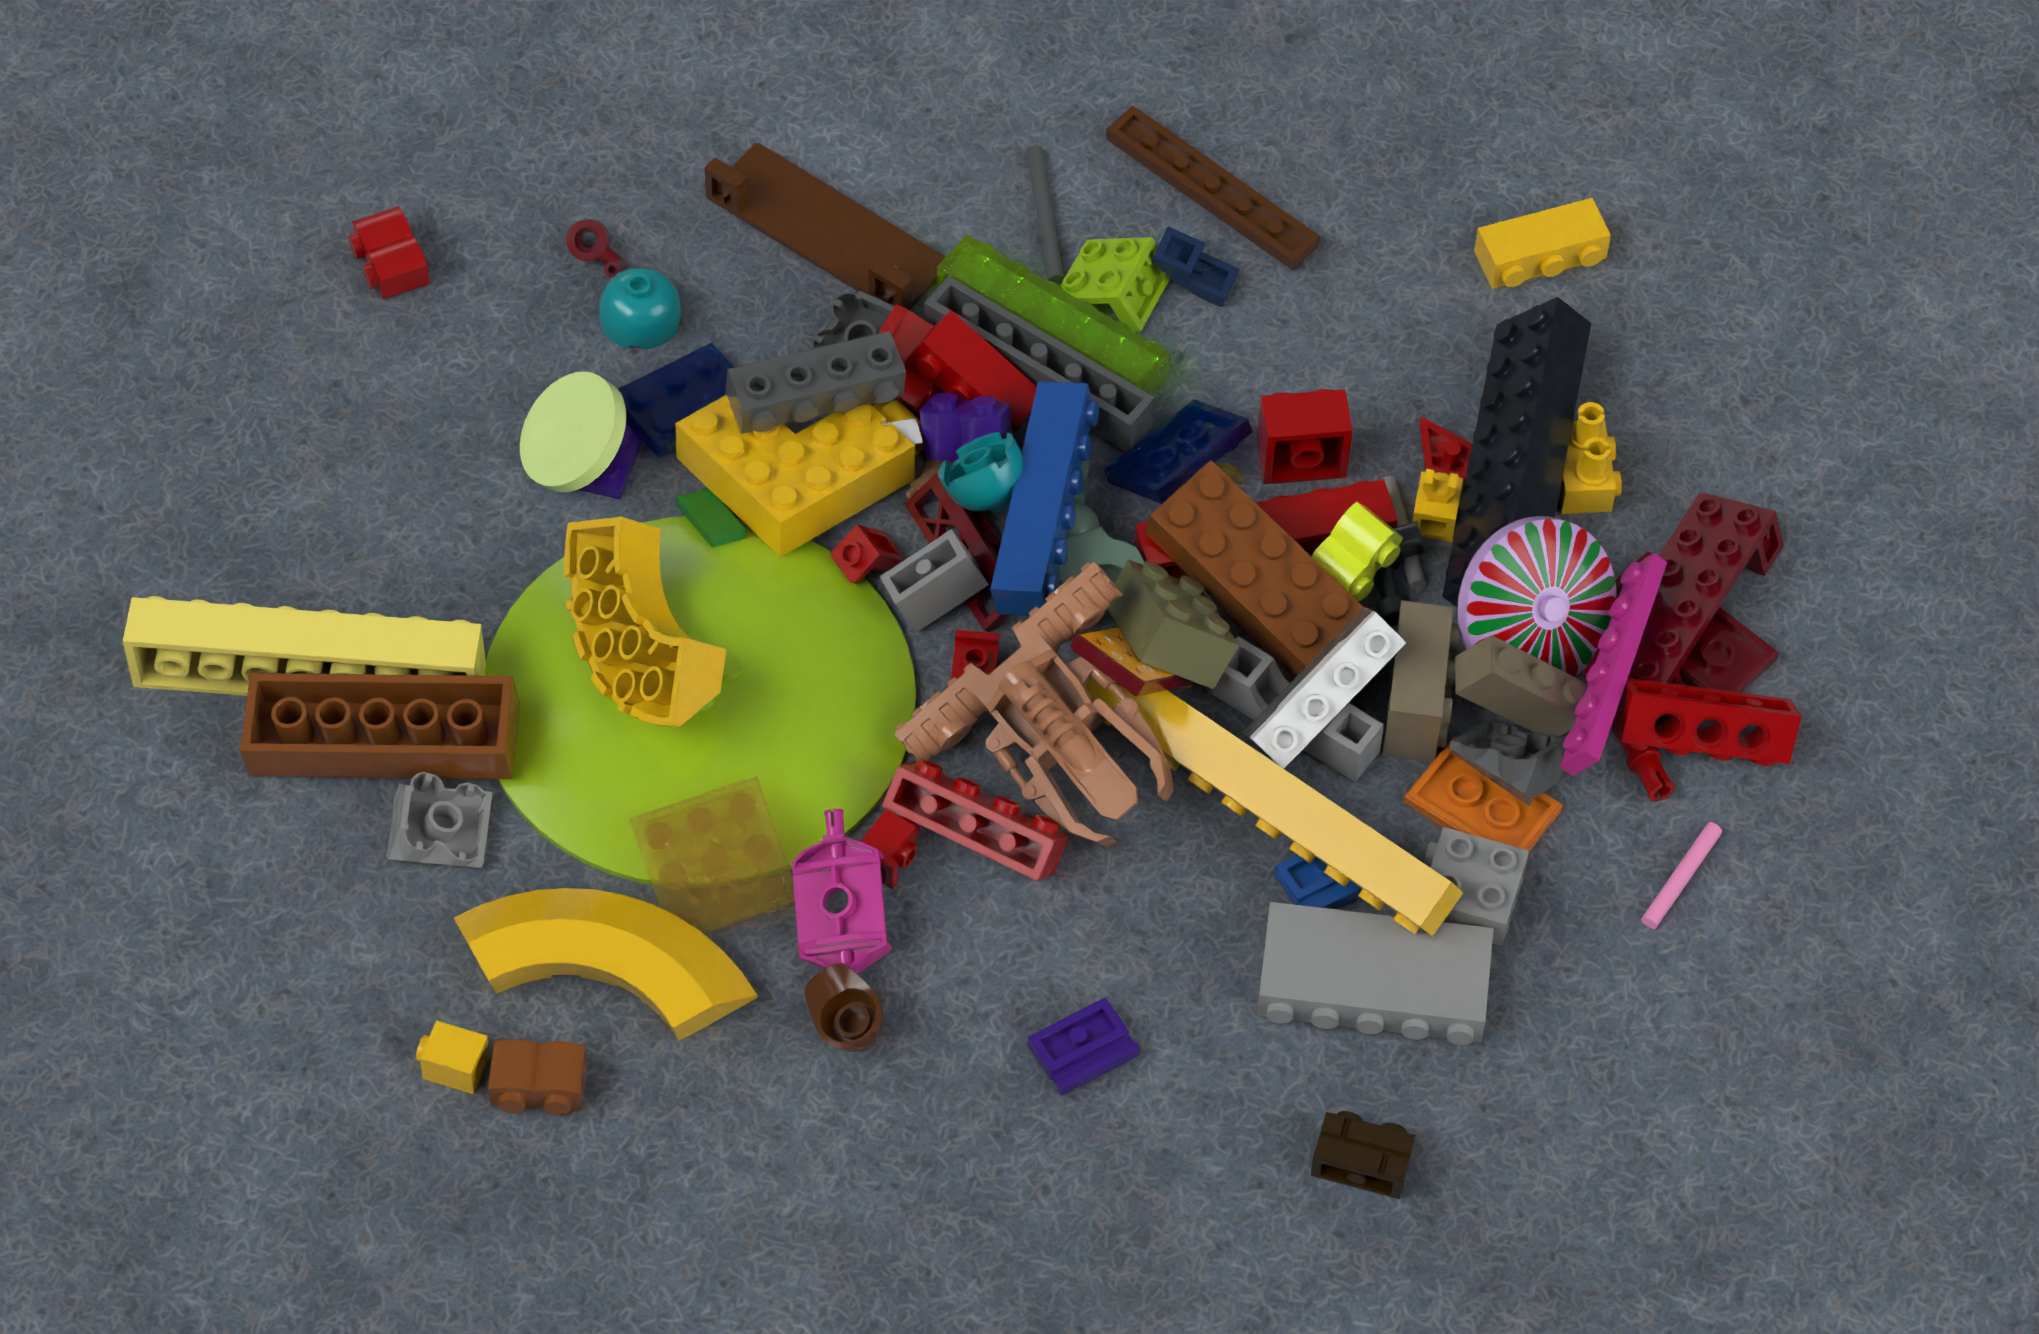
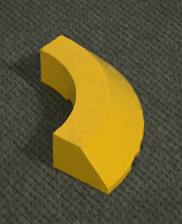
[564,517,726,727]
[454,888,758,1041]

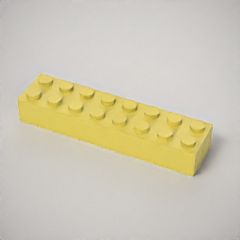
[123,596,486,696]

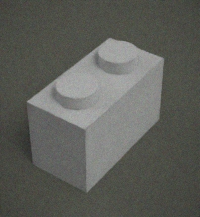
[880,529,989,632]

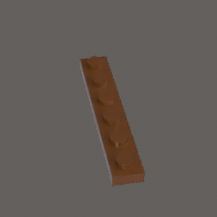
[1106,106,1320,270]

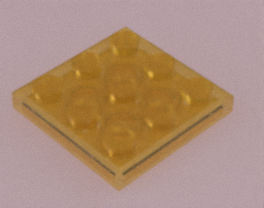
[630,776,795,935]

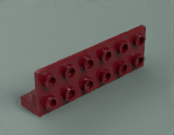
[1582,493,1784,724]

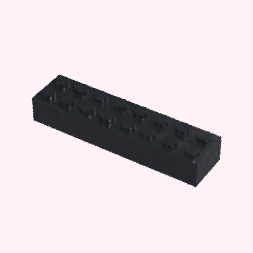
[1442,297,1592,608]

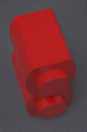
[348,206,430,299]

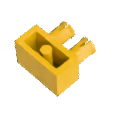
[1559,402,1622,514]

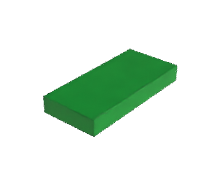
[676,488,746,548]

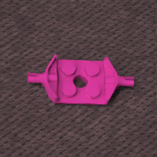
[792,809,892,975]

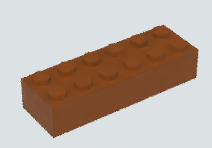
[1145,460,1364,679]
[240,673,520,779]

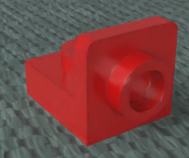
[831,524,905,584]

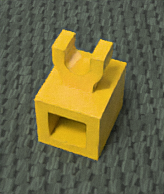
[1412,469,1463,542]

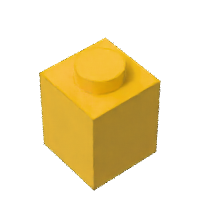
[416,1020,490,1094]

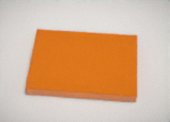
[1403,737,1563,851]

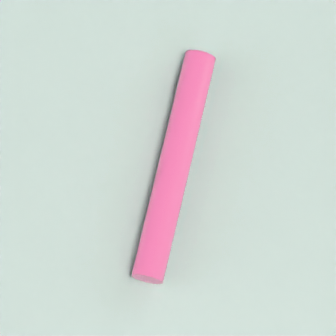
[1641,822,1722,930]

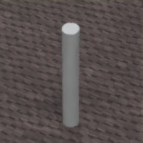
[1381,476,1426,589]

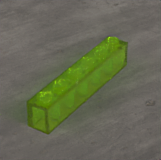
[937,234,1171,396]

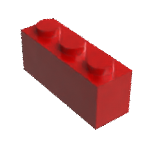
[907,310,1037,432]

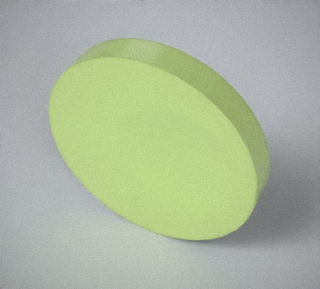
[520,372,626,493]

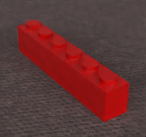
[1134,479,1398,579]

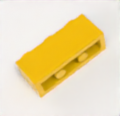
[1474,198,1611,289]

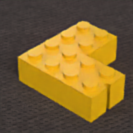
[675,395,915,557]

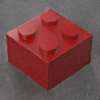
[1256,389,1353,485]

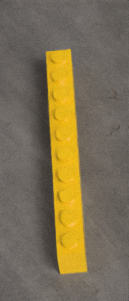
[1086,678,1463,937]

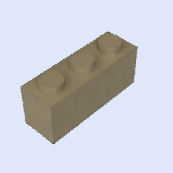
[1455,635,1587,738]

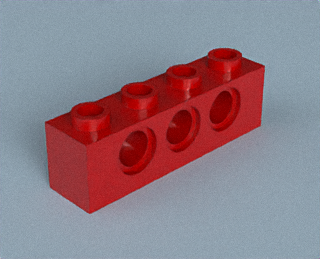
[1612,678,1802,766]

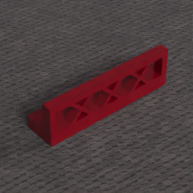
[905,471,1009,632]

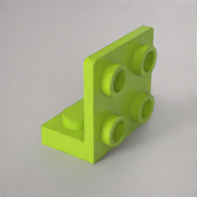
[1054,237,1171,332]

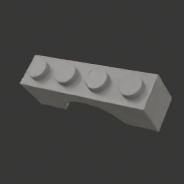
[1211,636,1384,782]

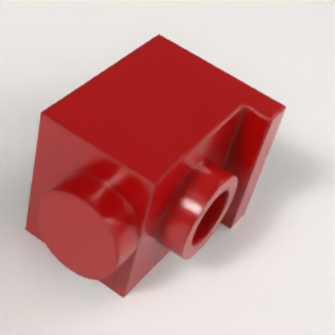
[951,629,999,679]
[860,809,921,889]

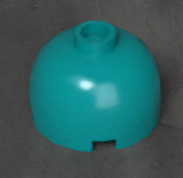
[599,267,682,350]
[937,432,1023,513]

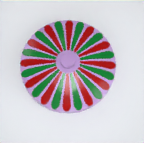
[1458,516,1616,677]

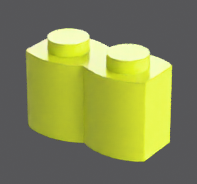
[1311,502,1403,602]

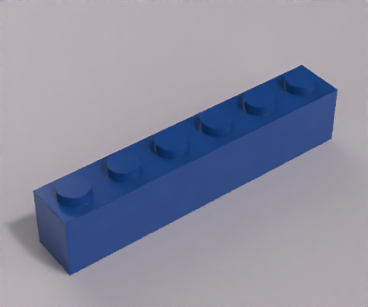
[991,381,1099,616]

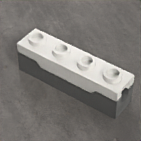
[1242,607,1406,769]

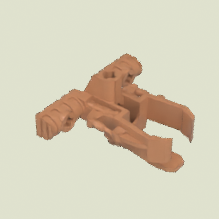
[894,562,1174,848]

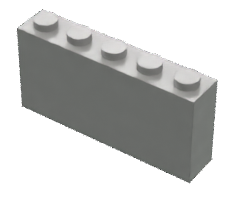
[1257,902,1494,1045]

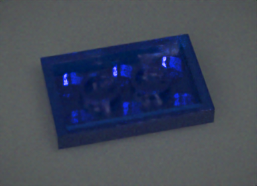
[618,343,735,458]
[1104,399,1253,504]

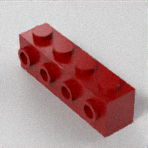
[882,758,1070,881]

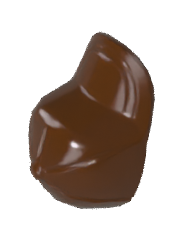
[805,963,884,1052]

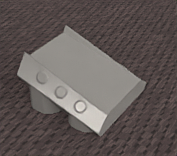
[386,772,493,868]

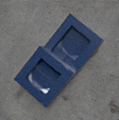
[1152,226,1240,307]

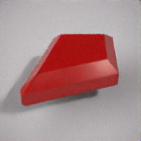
[1419,418,1473,484]

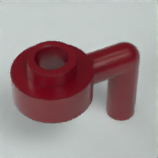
[566,219,628,278]

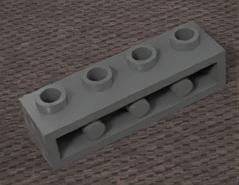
[726,331,906,434]

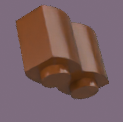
[488,1039,588,1115]

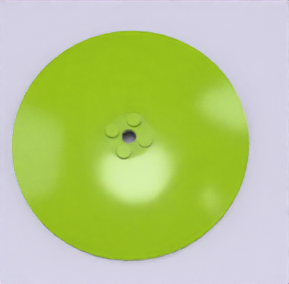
[485,516,916,889]

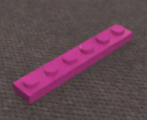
[1560,553,1667,776]

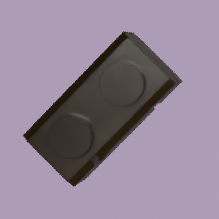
[1310,1111,1416,1199]

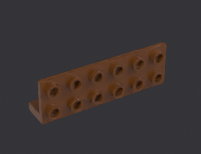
[705,143,950,310]

